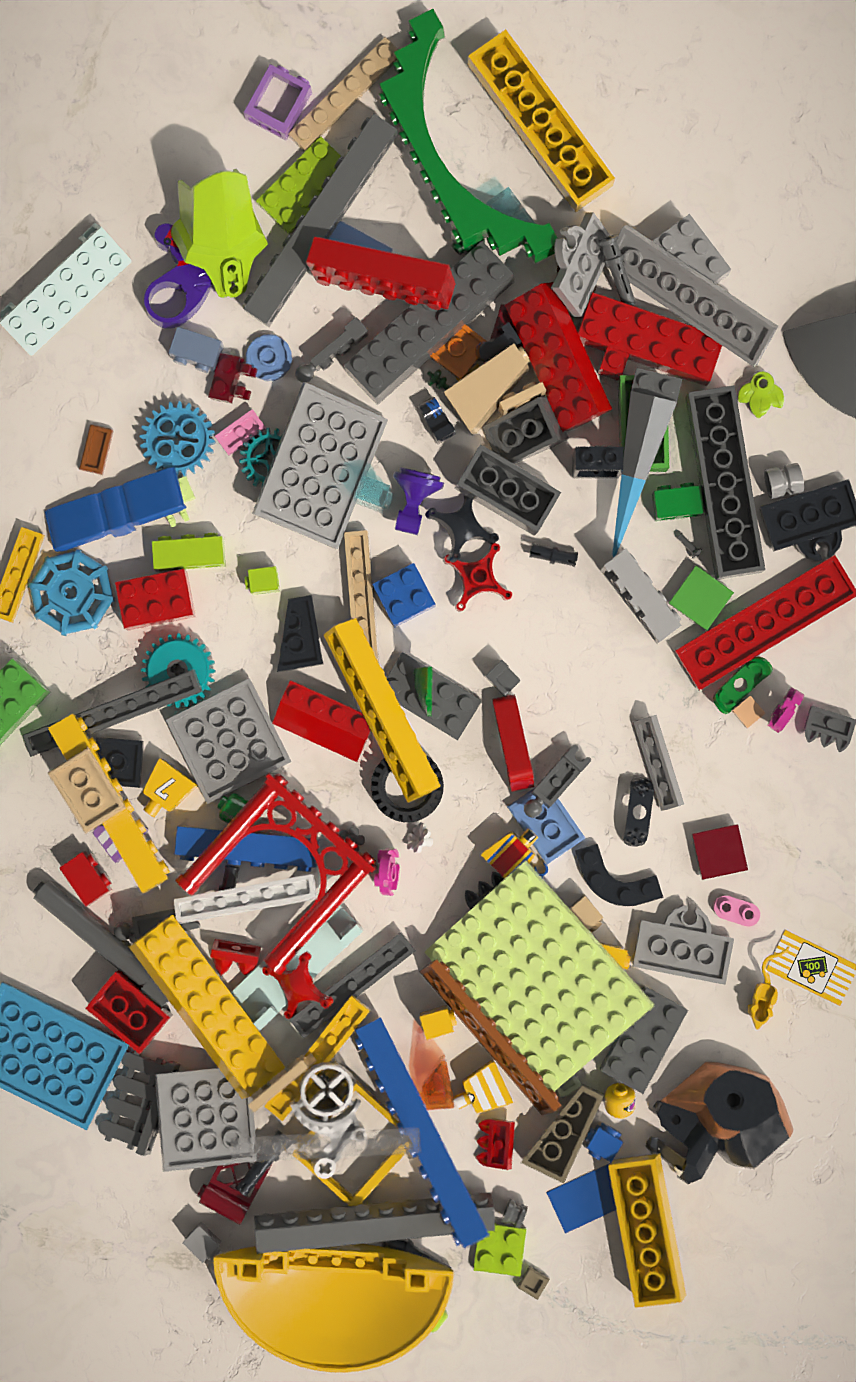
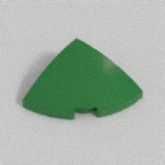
[414,667,432,717]

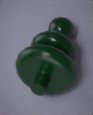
[427,369,452,391]

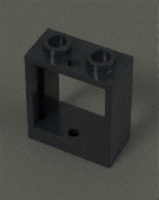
[572,446,623,478]

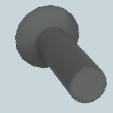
[677,533,702,559]

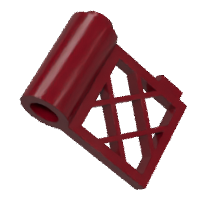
[197,1152,273,1225]

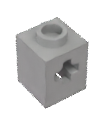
[183,1222,221,1263]

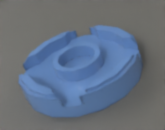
[246,334,292,381]

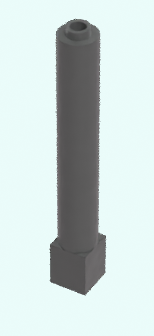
[33,881,169,1008]

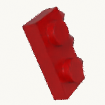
[476,1118,515,1170]

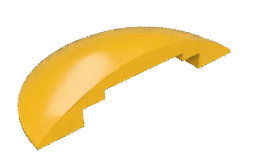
[214,1244,454,1373]

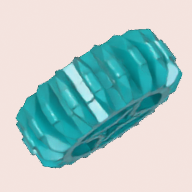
[239,428,283,487]

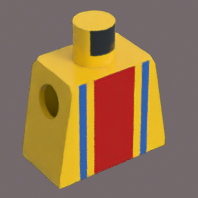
[481,828,538,879]

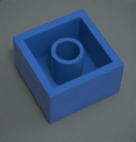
[372,563,436,628]

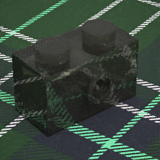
[305,1060,357,1110]

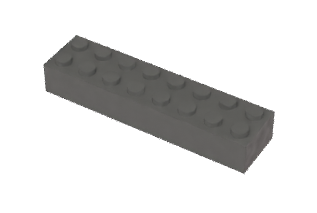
[344,241,514,405]
[685,385,766,580]

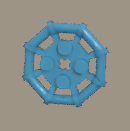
[28,549,115,636]

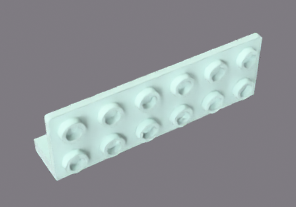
[0,223,131,355]
[231,905,364,1030]

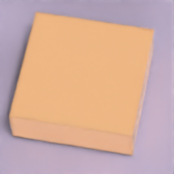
[732,695,765,728]

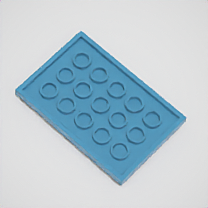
[0,982,129,1130]

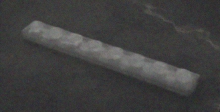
[231,1128,421,1163]

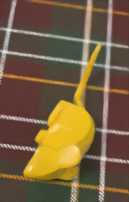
[748,946,790,1030]

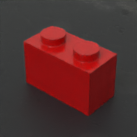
[59,851,112,907]

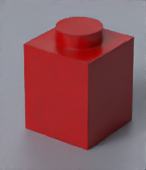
[598,346,629,381]

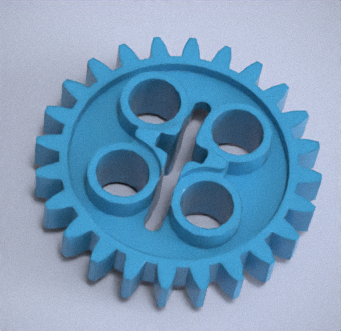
[140,401,216,477]

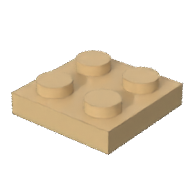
[498,382,546,417]

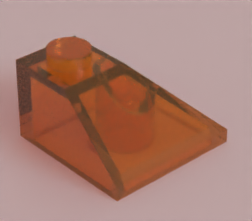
[418,1055,455,1110]

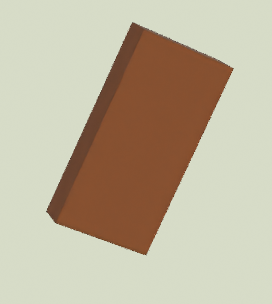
[79,424,114,476]

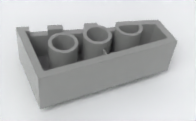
[600,549,682,644]

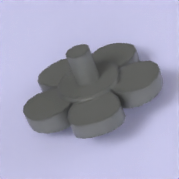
[339,827,365,852]

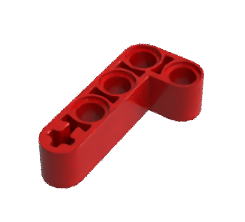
[492,694,534,792]

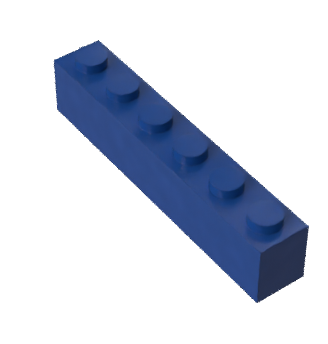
[175,826,319,872]

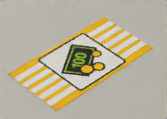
[767,930,856,1006]

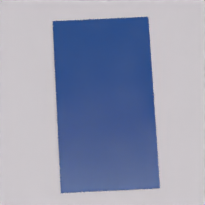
[546,1158,622,1234]

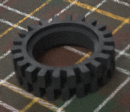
[371,755,444,823]

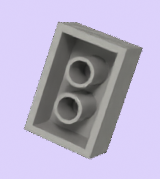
[653,214,731,284]

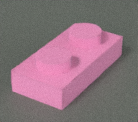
[215,409,266,456]

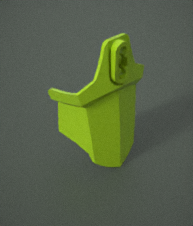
[171,168,268,298]

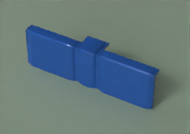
[45,467,187,552]

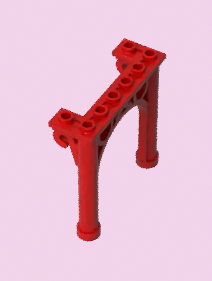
[175,773,377,975]

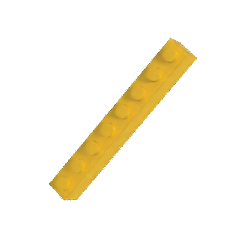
[323,618,440,803]
[48,714,170,893]

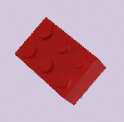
[115,569,196,631]
[85,970,173,1054]

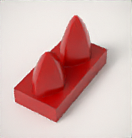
[210,939,261,975]

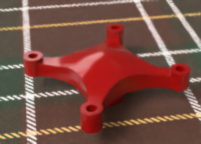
[443,543,512,612]
[262,951,333,1019]

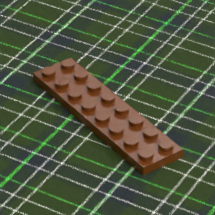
[419,959,562,1115]

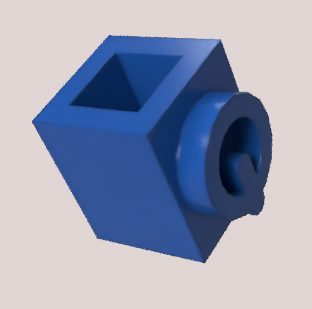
[584,1122,623,1163]

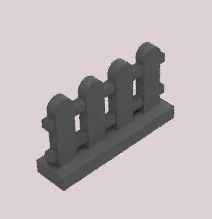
[98,1051,181,1156]

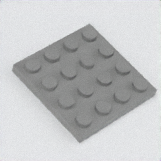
[166,678,292,804]
[155,1068,258,1172]

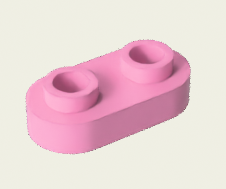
[713,895,760,927]

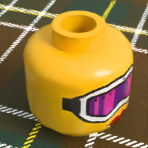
[605,1083,635,1119]

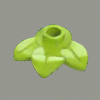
[738,371,784,418]

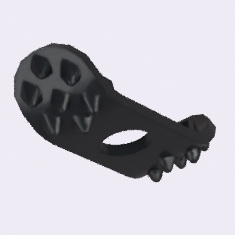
[623,777,654,847]

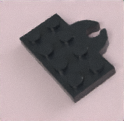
[759,479,856,561]

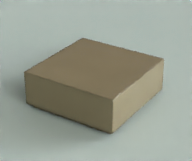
[517,1266,550,1300]

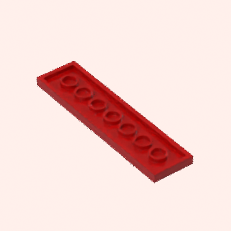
[674,555,856,691]

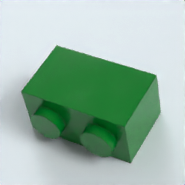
[652,482,704,522]

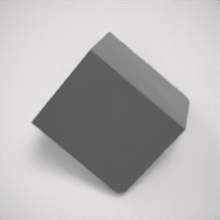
[485,660,520,696]

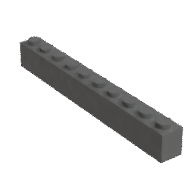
[243,114,398,327]
[254,1193,495,1254]

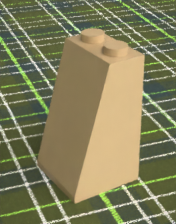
[444,344,530,436]

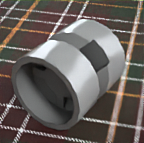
[764,463,804,499]

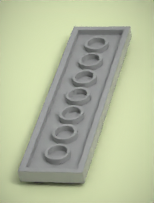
[604,225,778,367]

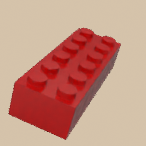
[306,236,456,310]
[505,282,612,432]
[578,292,722,386]

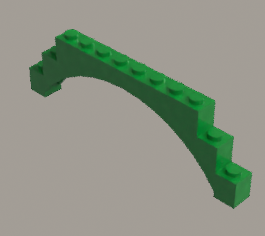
[378,9,558,263]

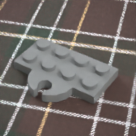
[552,212,610,317]
[632,905,734,985]

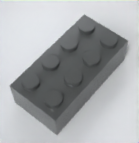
[454,444,561,536]
[600,986,688,1094]

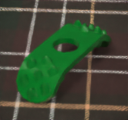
[713,656,773,714]

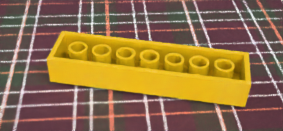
[468,29,615,212]
[129,915,286,1099]

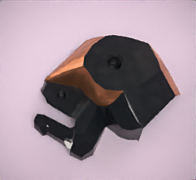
[645,1062,793,1185]

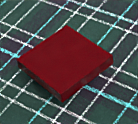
[692,824,748,880]

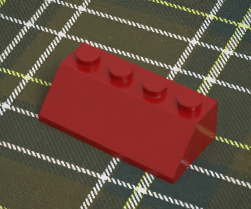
[273,680,371,762]

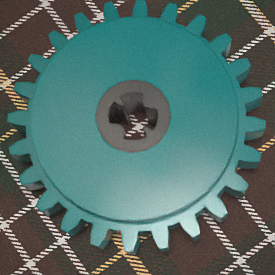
[141,633,216,708]

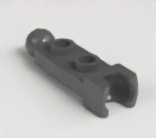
[295,317,369,383]
[524,745,591,818]
[114,909,201,941]

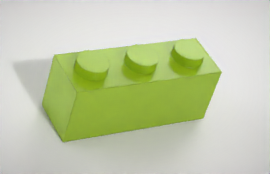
[152,533,226,572]

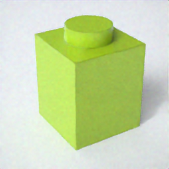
[244,566,280,595]

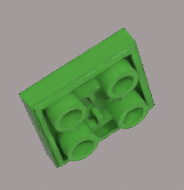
[668,566,734,631]

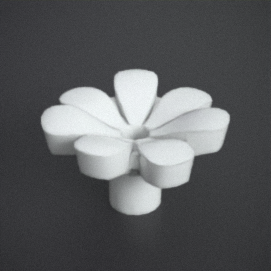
[407,822,433,853]

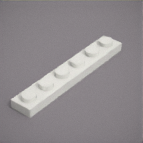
[174,874,317,924]

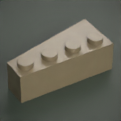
[521,1084,605,1184]

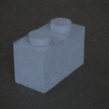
[169,327,224,373]

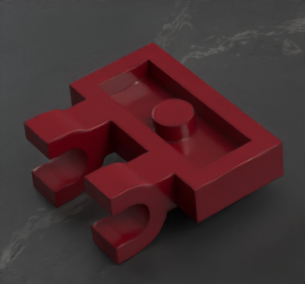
[208,353,258,404]

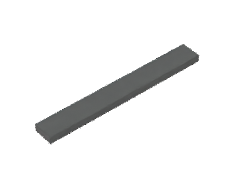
[22,669,203,757]

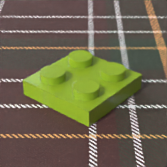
[473,1223,527,1277]

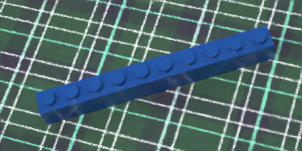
[354,1017,489,1249]

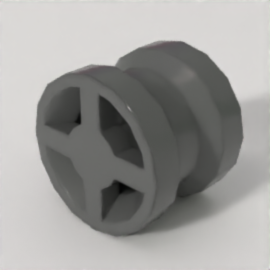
[502,1199,528,1229]

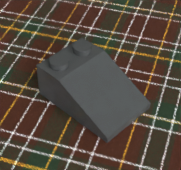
[482,397,569,464]

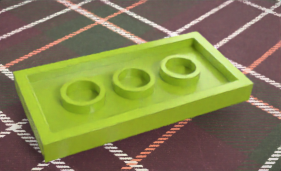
[256,136,341,235]

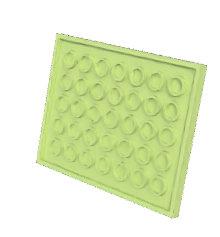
[424,861,654,1091]

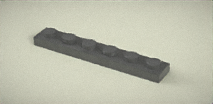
[290,932,416,1038]

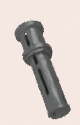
[597,235,636,305]

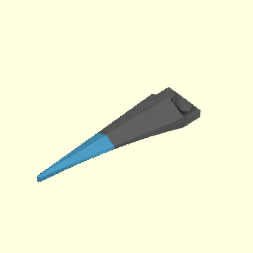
[612,368,683,558]

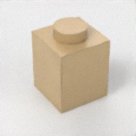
[569,895,604,933]

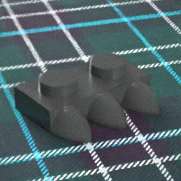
[804,706,856,752]

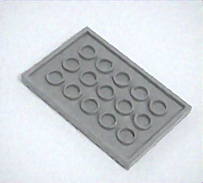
[252,382,388,549]

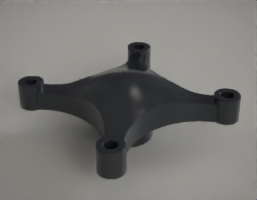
[425,495,499,563]

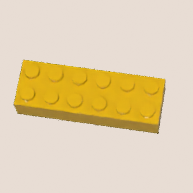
[608,1153,686,1308]

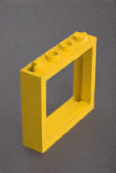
[291,1079,411,1206]

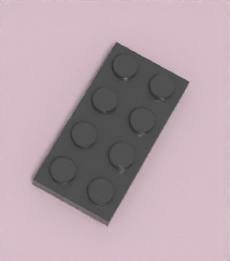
[386,652,482,741]

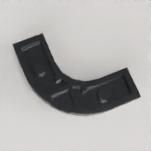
[575,844,664,906]

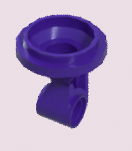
[393,467,444,536]

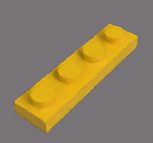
[0,527,45,623]

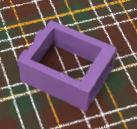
[244,64,312,141]

